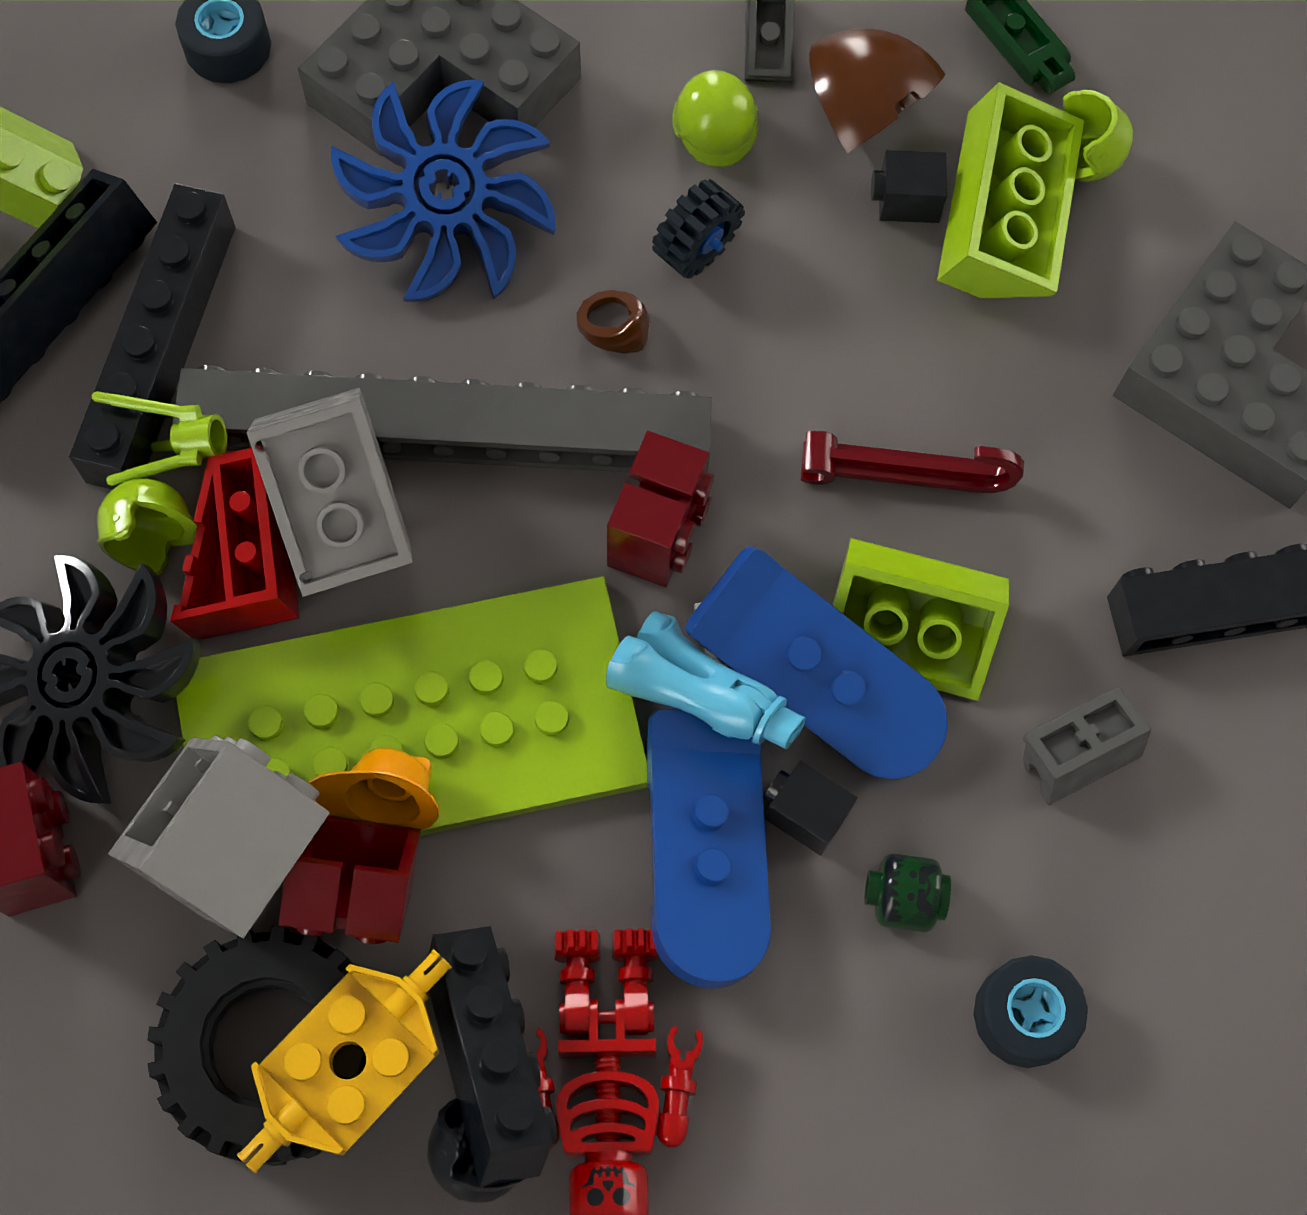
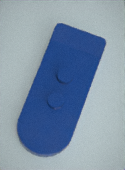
[685,546,948,779]
[647,709,771,989]

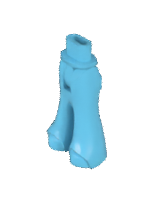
[606,611,806,749]

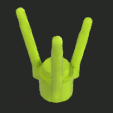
[91,391,227,486]

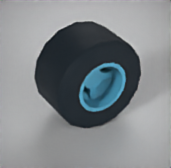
[175,0,271,83]
[973,955,1088,1068]

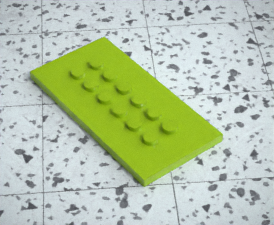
[176,576,648,836]

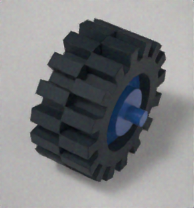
[652,179,745,279]

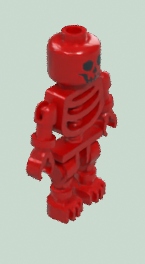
[535,928,703,1215]

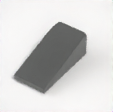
[744,0,795,83]

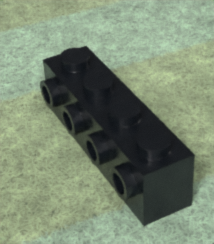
[428,926,557,1188]

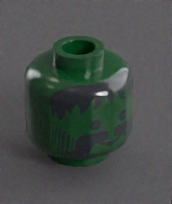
[864,854,951,932]

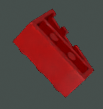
[170,445,300,640]

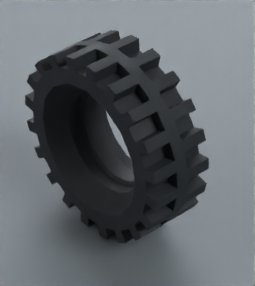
[147,926,366,1166]

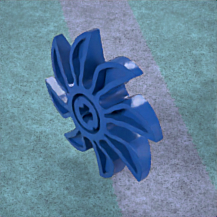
[331,80,555,302]

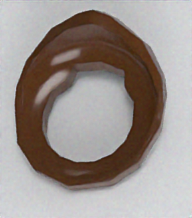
[577,290,649,354]

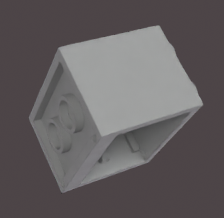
[246,388,413,597]
[108,735,330,938]

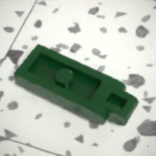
[965,0,1075,95]

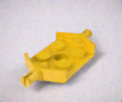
[237,949,452,1174]

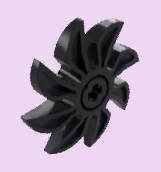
[0,555,201,804]

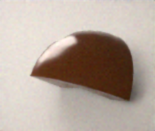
[809,29,946,153]

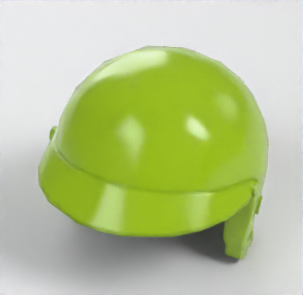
[672,70,758,167]
[1063,90,1133,182]
[97,478,197,575]

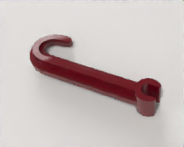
[800,431,1024,493]

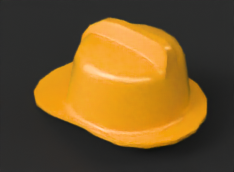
[308,748,439,830]

